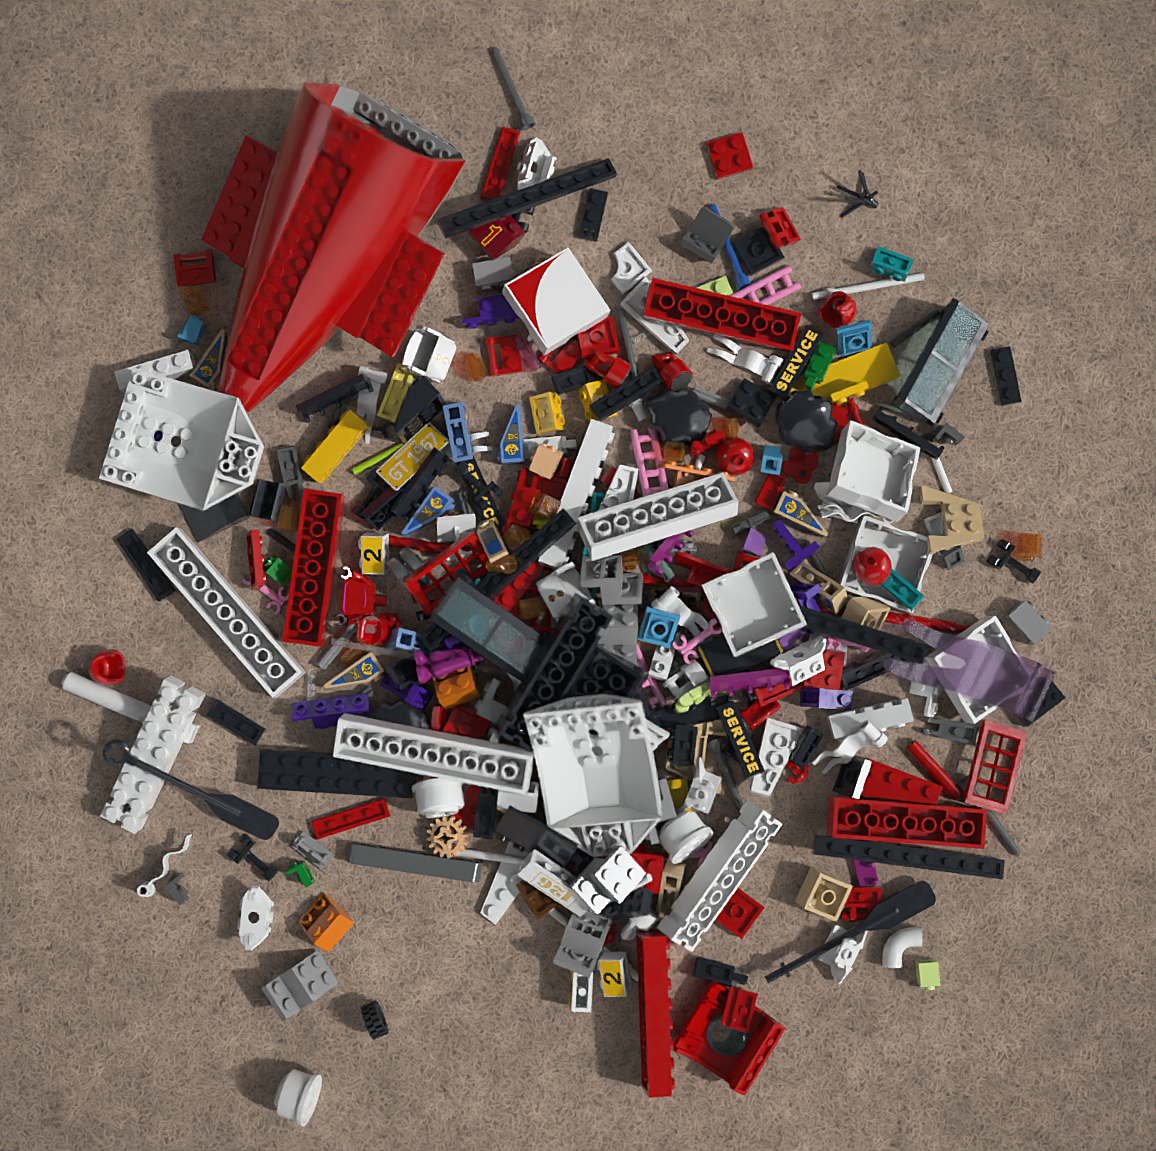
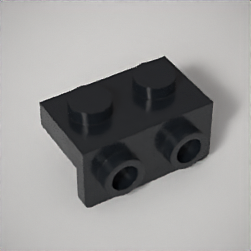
[249,479,286,522]
[667,724,698,766]

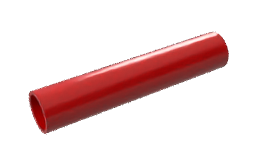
[906,740,963,800]

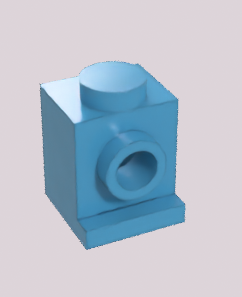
[177,315,207,347]
[761,445,783,475]

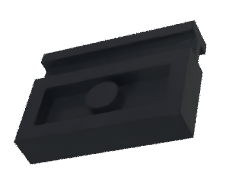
[385,656,430,690]

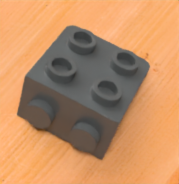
[680,207,734,264]

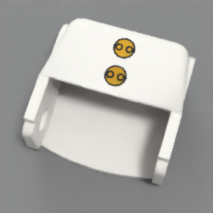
[401,326,456,384]
[536,562,596,622]

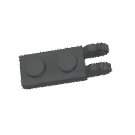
[276,445,304,501]
[921,717,979,745]

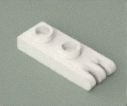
[648,628,680,681]

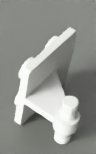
[436,514,476,562]

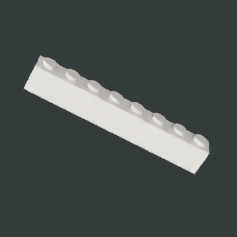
[538,419,615,570]

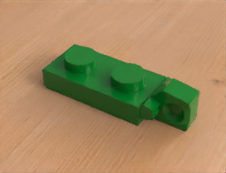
[804,342,837,392]

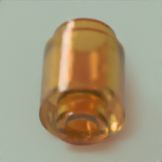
[462,352,488,382]

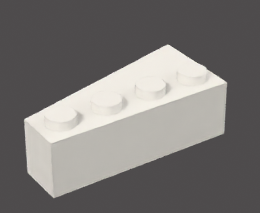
[827,698,914,741]

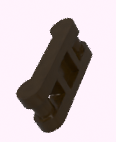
[653,582,704,607]

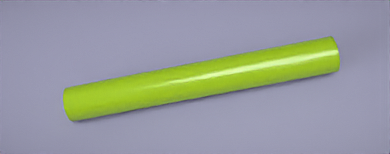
[351,442,404,475]

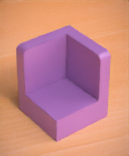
[741,528,767,557]

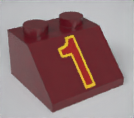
[467,215,526,261]

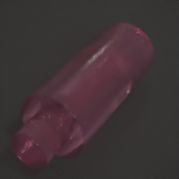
[515,335,542,373]

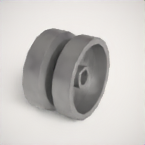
[386,546,431,590]

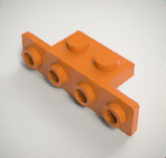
[658,461,735,488]

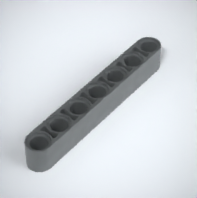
[347,843,482,883]

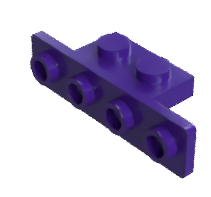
[462,294,520,329]
[291,693,369,729]

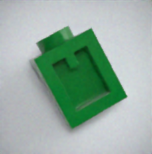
[262,555,292,587]
[285,861,316,887]

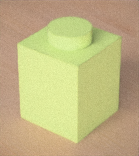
[915,959,940,990]

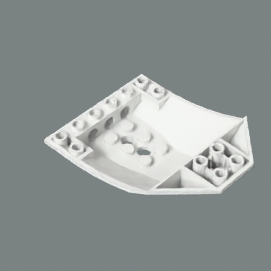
[99,367,264,511]
[524,694,662,857]

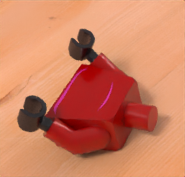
[333,566,387,626]

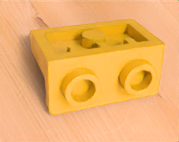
[578,380,617,424]
[529,392,565,435]

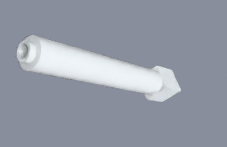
[61,672,200,744]

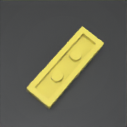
[377,363,414,423]

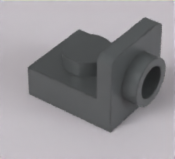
[932,423,965,445]
[939,545,965,571]
[164,873,189,905]

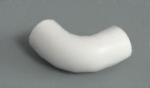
[882,927,922,968]

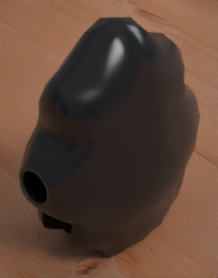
[644,388,712,446]
[775,390,838,453]
[362,698,431,730]

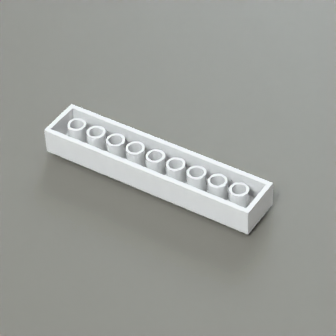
[147,527,306,698]
[333,713,534,795]

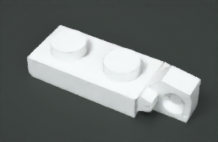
[523,436,577,459]

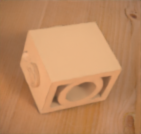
[529,443,564,479]

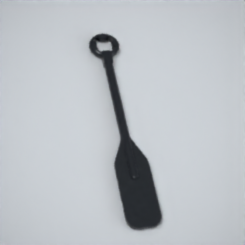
[102,739,279,840]

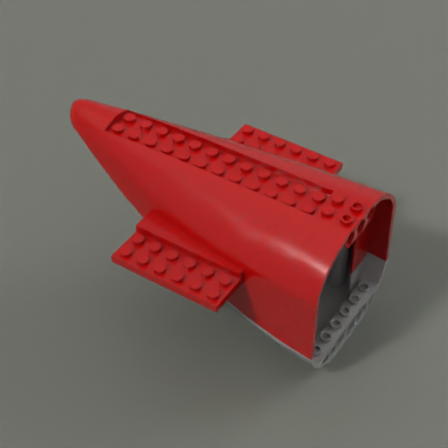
[201,82,467,413]

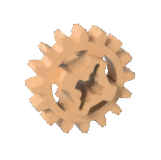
[426,816,469,859]

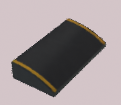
[697,635,784,677]

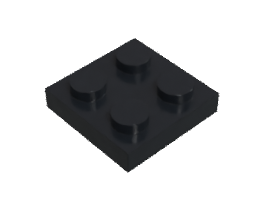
[733,227,784,276]
[726,378,777,428]
[832,757,871,799]

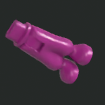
[414,646,484,684]

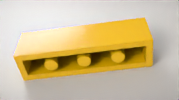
[301,410,371,483]

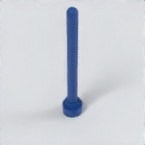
[709,204,751,290]

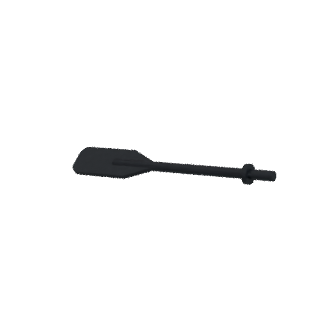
[765,880,936,984]

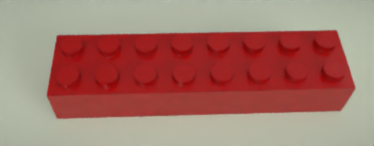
[642,278,802,352]
[282,489,345,647]
[826,796,987,849]
[636,929,675,1098]

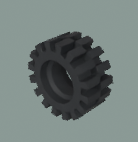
[361,1000,389,1040]

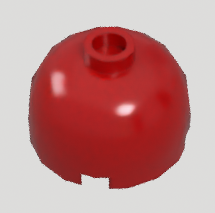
[715,436,755,476]
[853,546,892,586]

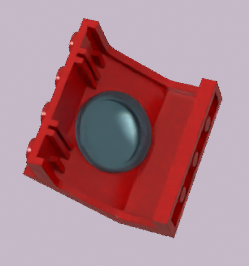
[673,980,786,1096]

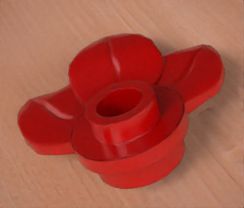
[781,447,818,484]

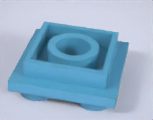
[836,320,872,356]
[637,607,680,648]

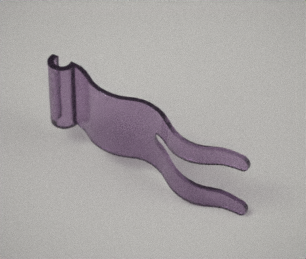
[883,619,1056,722]

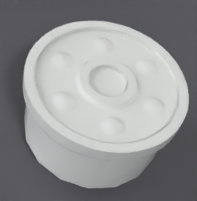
[412,778,464,818]
[658,811,713,864]
[274,1069,322,1126]

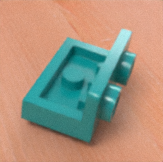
[869,246,914,282]

